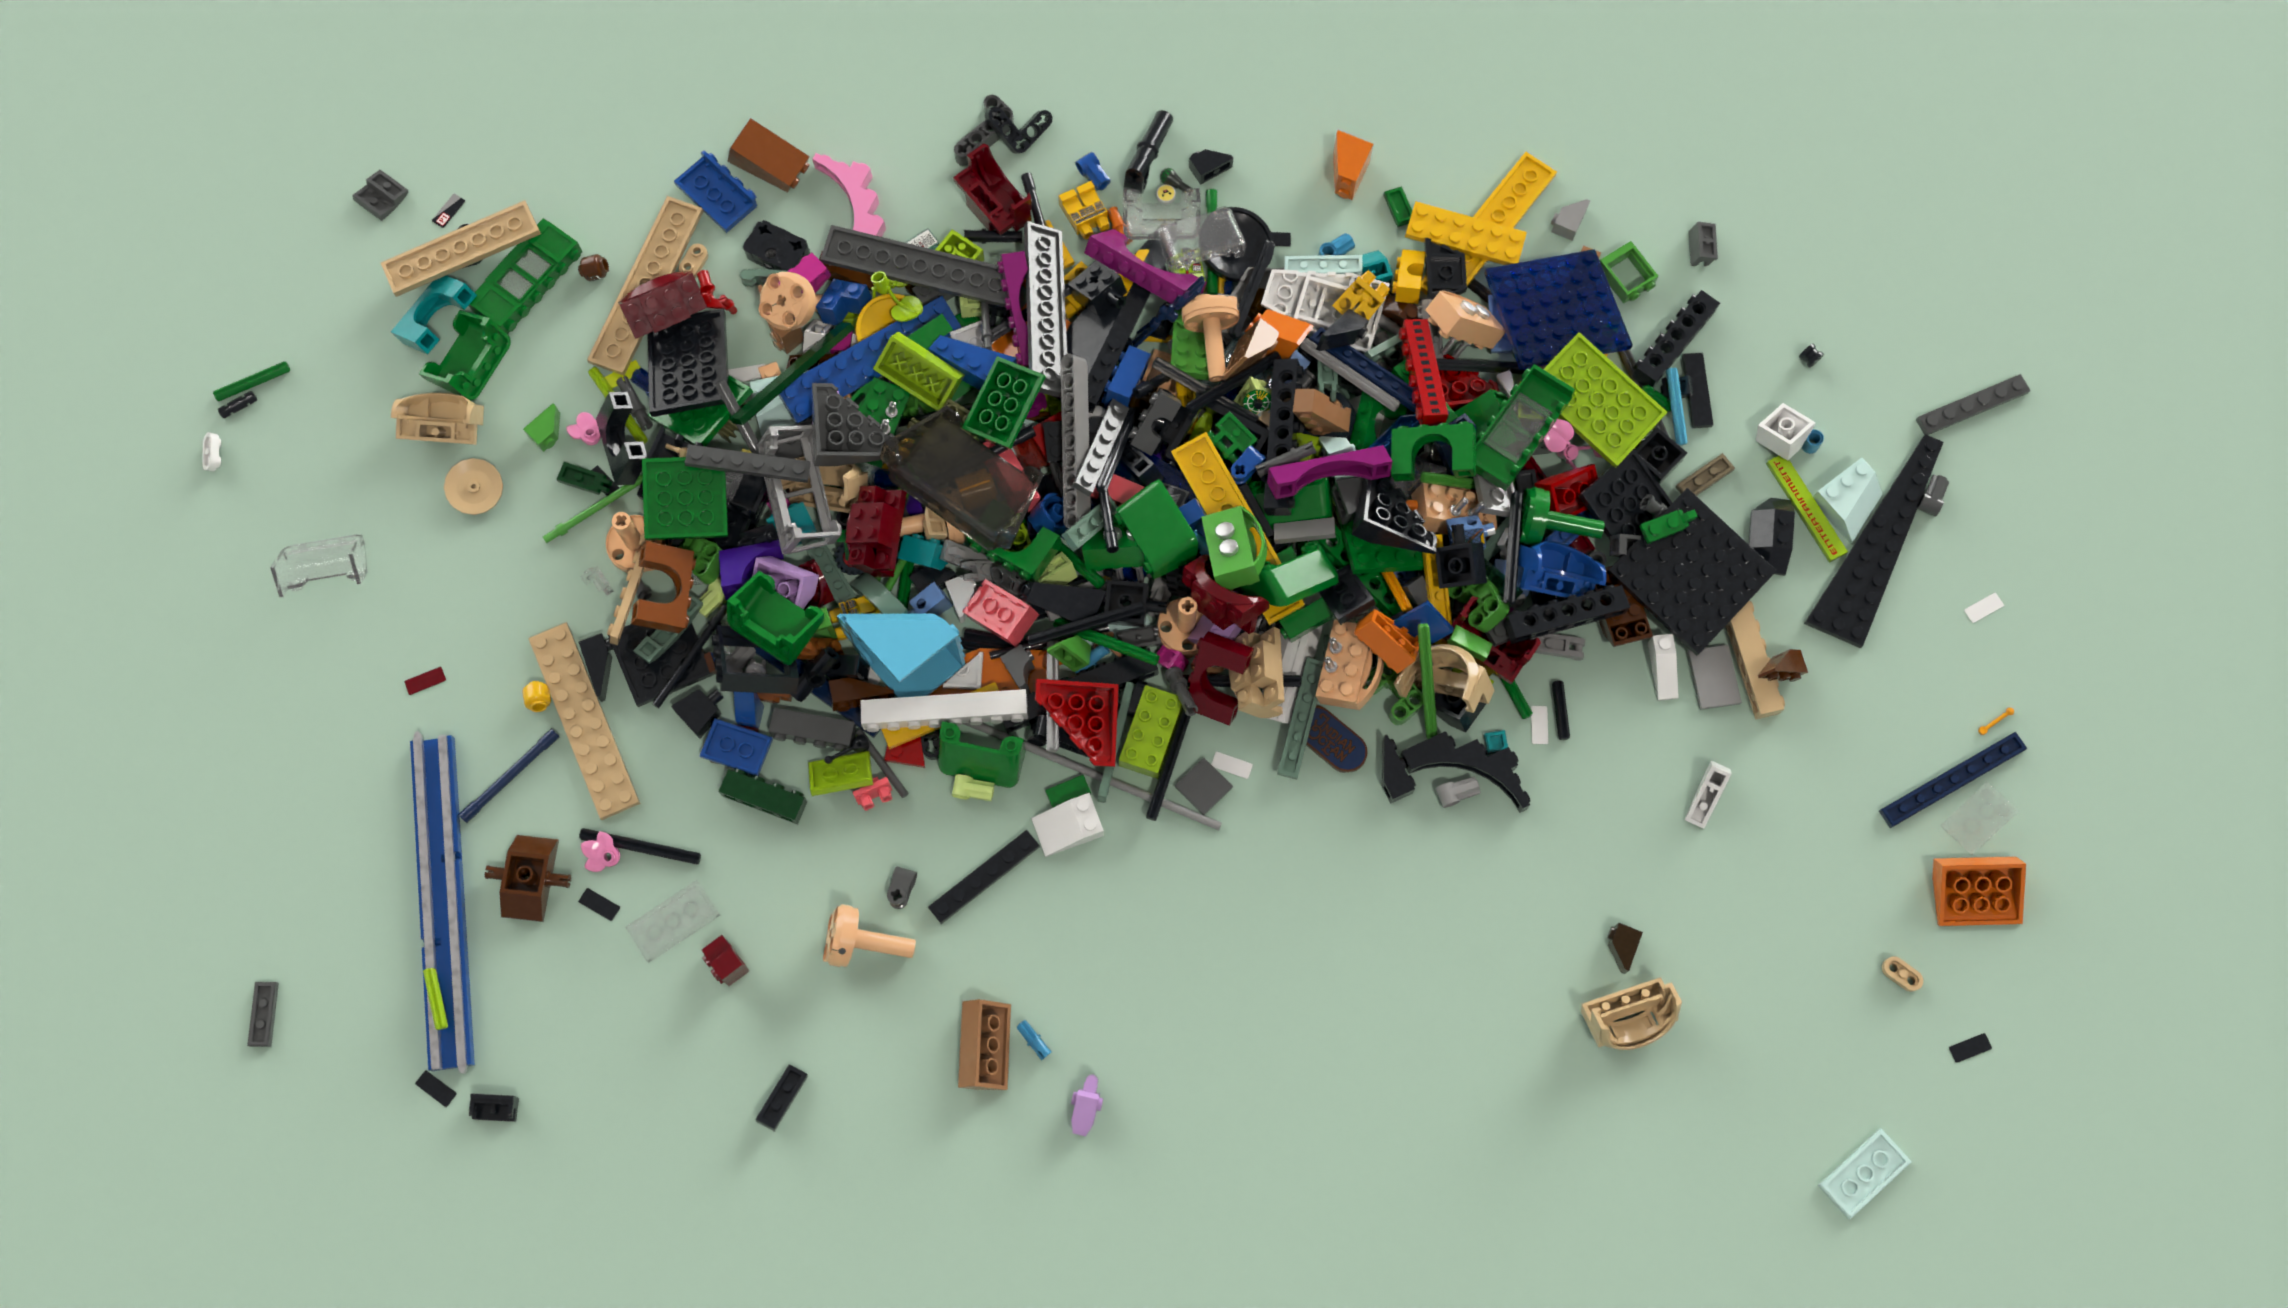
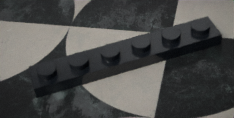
[928,830,1040,924]

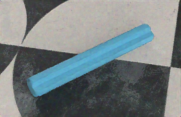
[1666,368,1688,445]

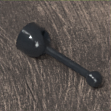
[824,735,869,764]

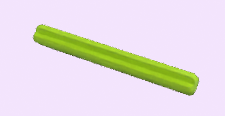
[588,367,648,444]

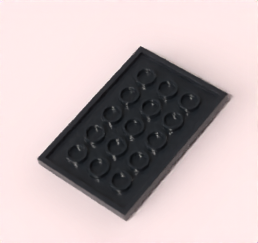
[648,308,729,417]

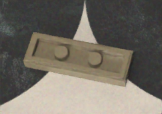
[1675,453,1735,496]

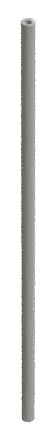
[962,723,1222,830]

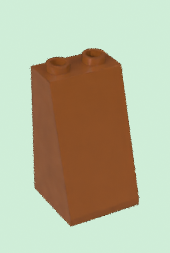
[727,118,810,193]

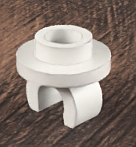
[746,658,767,674]

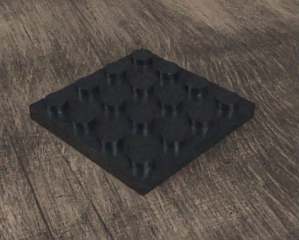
[1578,449,1672,543]
[608,622,714,707]

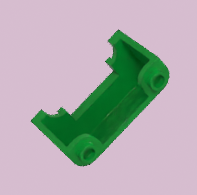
[419,310,511,400]
[1113,479,1198,580]
[727,571,824,665]
[938,721,1026,788]

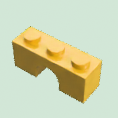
[1392,249,1425,304]

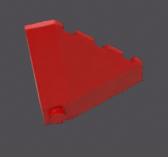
[1439,354,1499,412]
[1035,679,1118,767]

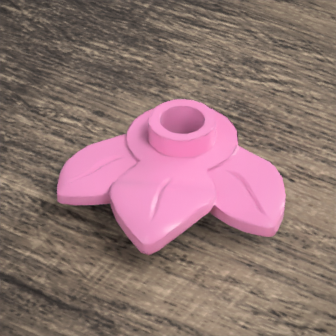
[566,412,601,445]
[581,831,620,872]

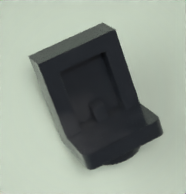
[1660,375,1694,400]

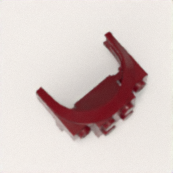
[953,143,1032,235]
[846,486,907,578]
[1442,596,1541,685]

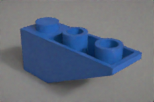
[734,692,764,730]

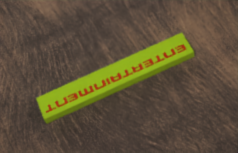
[1766,456,1848,563]

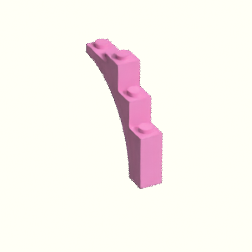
[813,153,886,237]

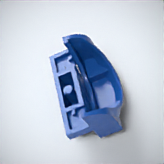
[1518,542,1606,598]

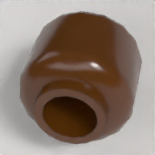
[578,254,609,282]

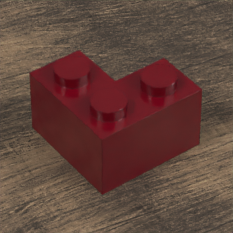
[701,935,750,986]

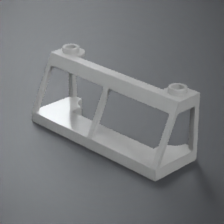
[757,425,842,555]

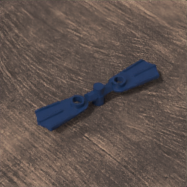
[1132,276,1205,348]

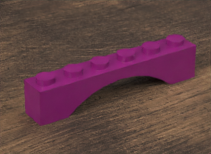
[997,251,1029,368]
[1267,445,1393,499]

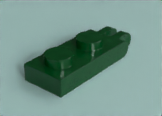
[556,462,613,495]

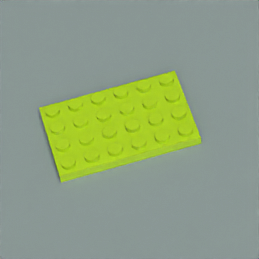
[1543,332,1667,468]

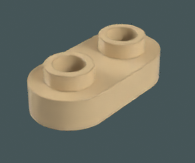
[679,244,708,278]
[1882,957,1923,992]

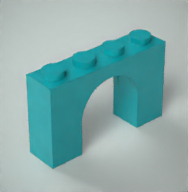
[391,276,477,355]

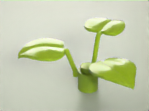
[842,271,923,328]

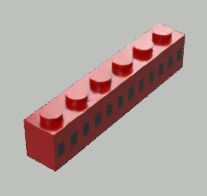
[1399,319,1448,426]

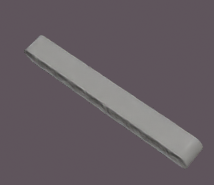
[1061,353,1091,528]

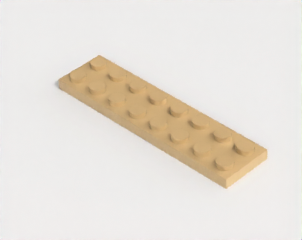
[381,200,541,297]

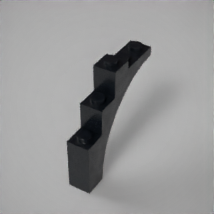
[1400,731,1531,813]

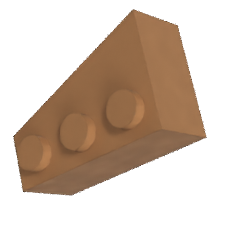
[1293,389,1351,434]

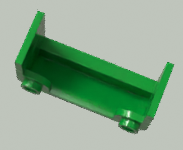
[1247,475,1332,530]
[1240,541,1339,607]

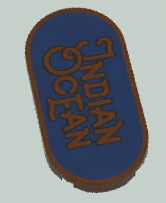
[1306,706,1368,773]

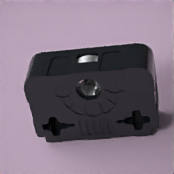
[743,220,810,271]

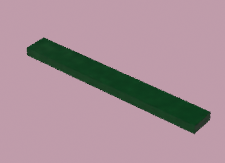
[729,322,854,425]

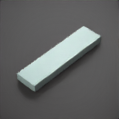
[1284,255,1362,276]

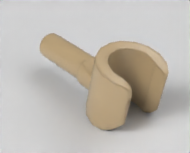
[665,444,688,457]

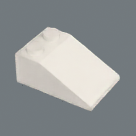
[1031,793,1104,857]

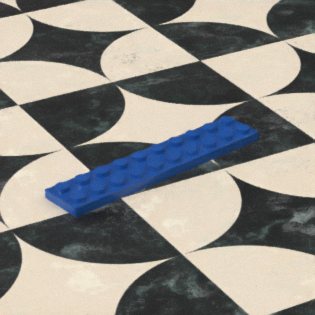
[779,296,962,425]

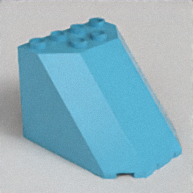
[837,614,966,698]

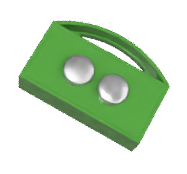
[1201,506,1267,591]

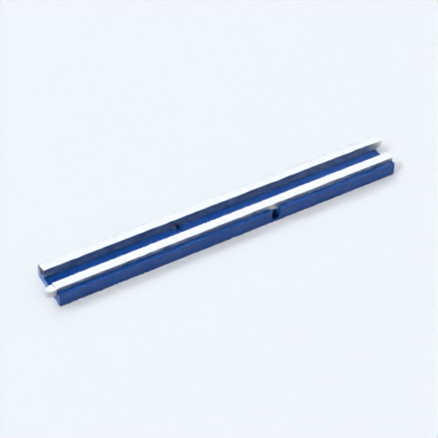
[410,731,475,1074]

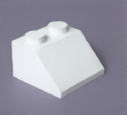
[1756,403,1816,461]

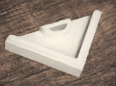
[943,652,984,690]

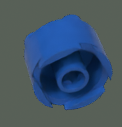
[1028,493,1069,538]

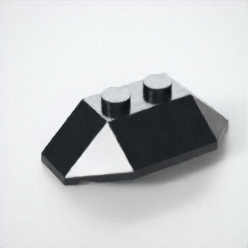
[1749,498,1795,576]

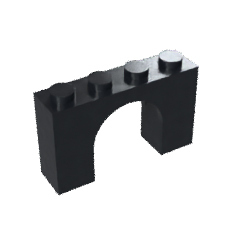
[596,392,647,485]

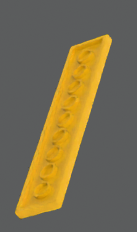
[1420,152,1557,295]
[1171,432,1305,625]

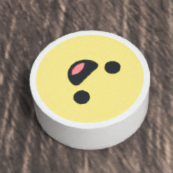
[1157,184,1176,205]

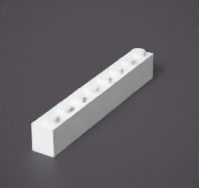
[861,689,1028,732]

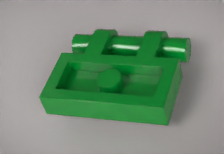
[1207,411,1258,464]

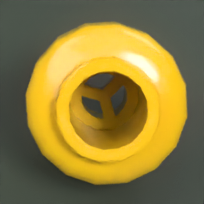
[522,681,551,712]

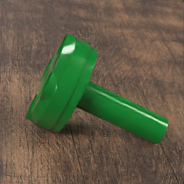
[1520,487,1604,546]

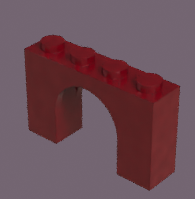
[1188,631,1254,726]

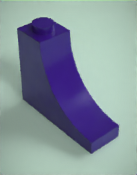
[719,540,784,600]

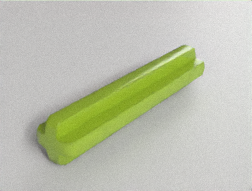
[423,967,448,1030]

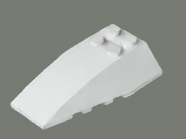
[1261,269,1390,353]

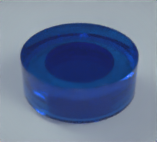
[1224,281,1234,295]

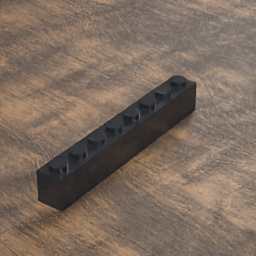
[1003,648,1158,734]

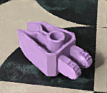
[1071,1074,1103,1136]

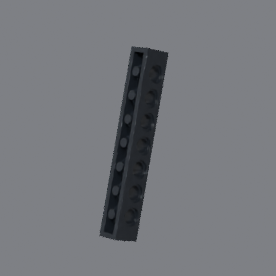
[1264,359,1304,516]

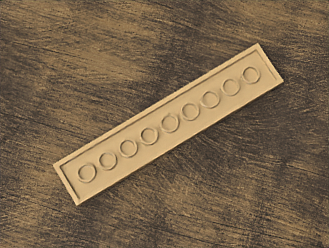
[587,196,704,376]
[528,622,640,820]

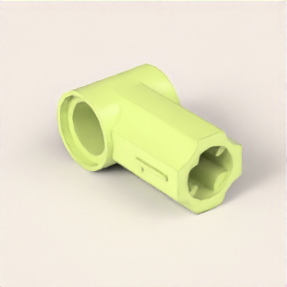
[699,577,727,618]
[951,774,995,801]

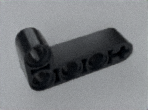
[1027,715,1089,758]

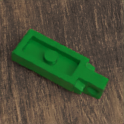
[1639,509,1698,544]

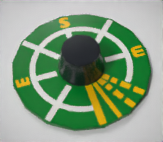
[1243,390,1271,414]

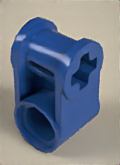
[1231,445,1267,485]

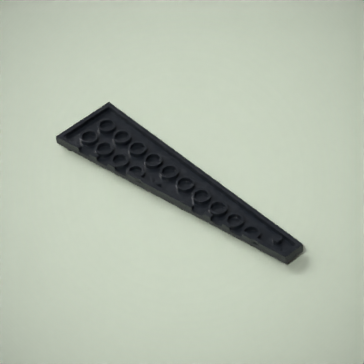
[1804,434,1944,648]

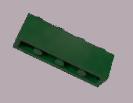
[718,769,807,825]

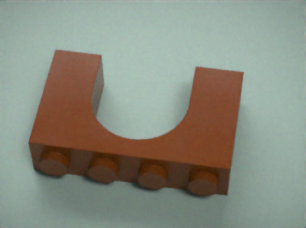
[631,541,696,633]

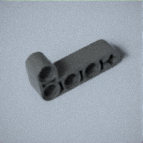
[954,94,1014,166]

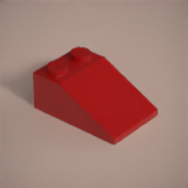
[1534,464,1598,515]

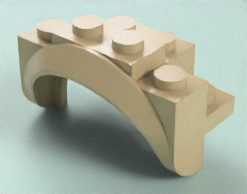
[391,393,484,445]
[1229,627,1285,718]

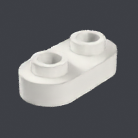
[202,432,221,472]

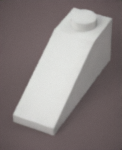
[1648,634,1679,701]
[1685,760,1731,829]

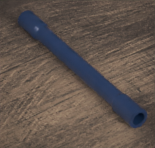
[458,728,560,823]

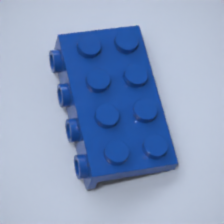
[674,150,758,233]

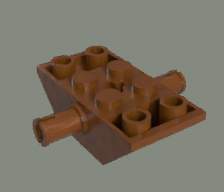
[1584,566,1653,647]
[484,835,571,922]

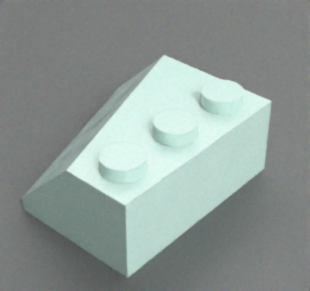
[750,370,812,436]
[1813,458,1882,544]

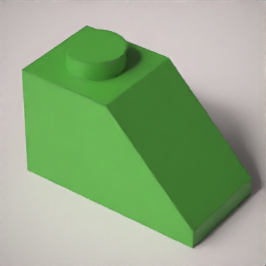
[523,403,560,452]
[1047,635,1091,672]

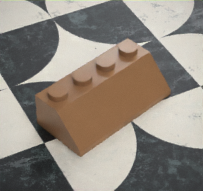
[958,999,1011,1090]

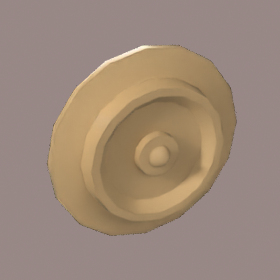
[444,458,503,515]

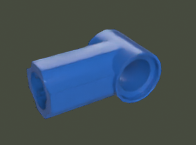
[1075,152,1111,191]

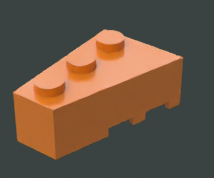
[1354,609,1419,674]

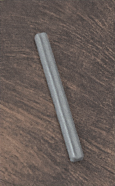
[1300,338,1400,411]
[1047,640,1059,753]

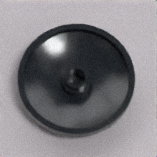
[1198,207,1274,282]

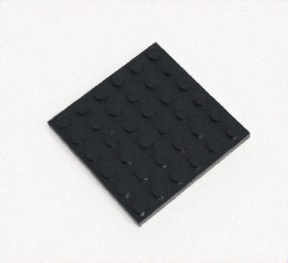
[1607,488,1777,656]

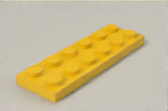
[1405,201,1527,269]

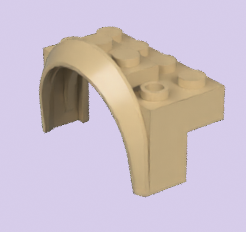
[781,457,868,513]
[1394,644,1495,713]
[1581,977,1682,1050]

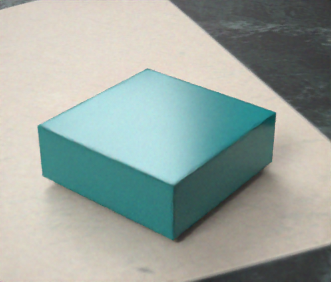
[1484,730,1508,754]

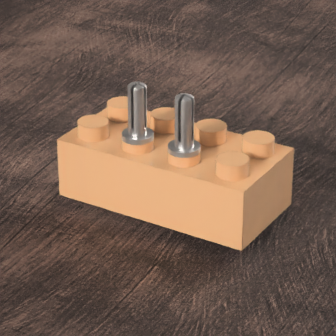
[1425,290,1507,359]
[1411,483,1497,541]
[1315,620,1384,710]

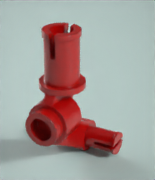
[697,270,738,314]

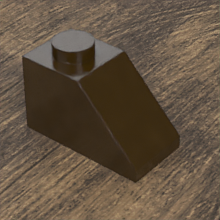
[1607,923,1643,974]

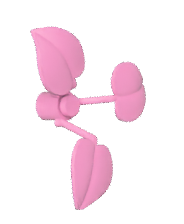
[1539,419,1603,469]

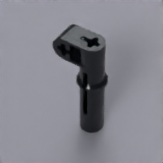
[1124,110,1173,194]

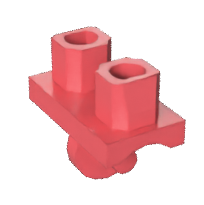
[853,776,893,811]

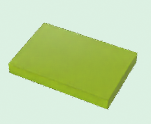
[808,751,873,796]

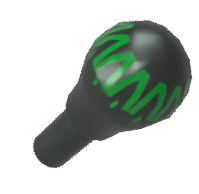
[1160,168,1194,196]

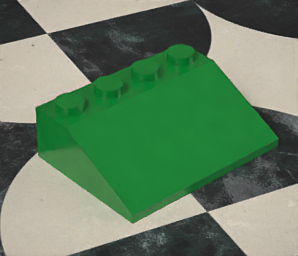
[962,356,1046,449]

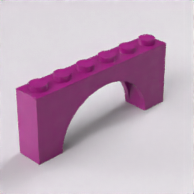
[1084,229,1207,304]

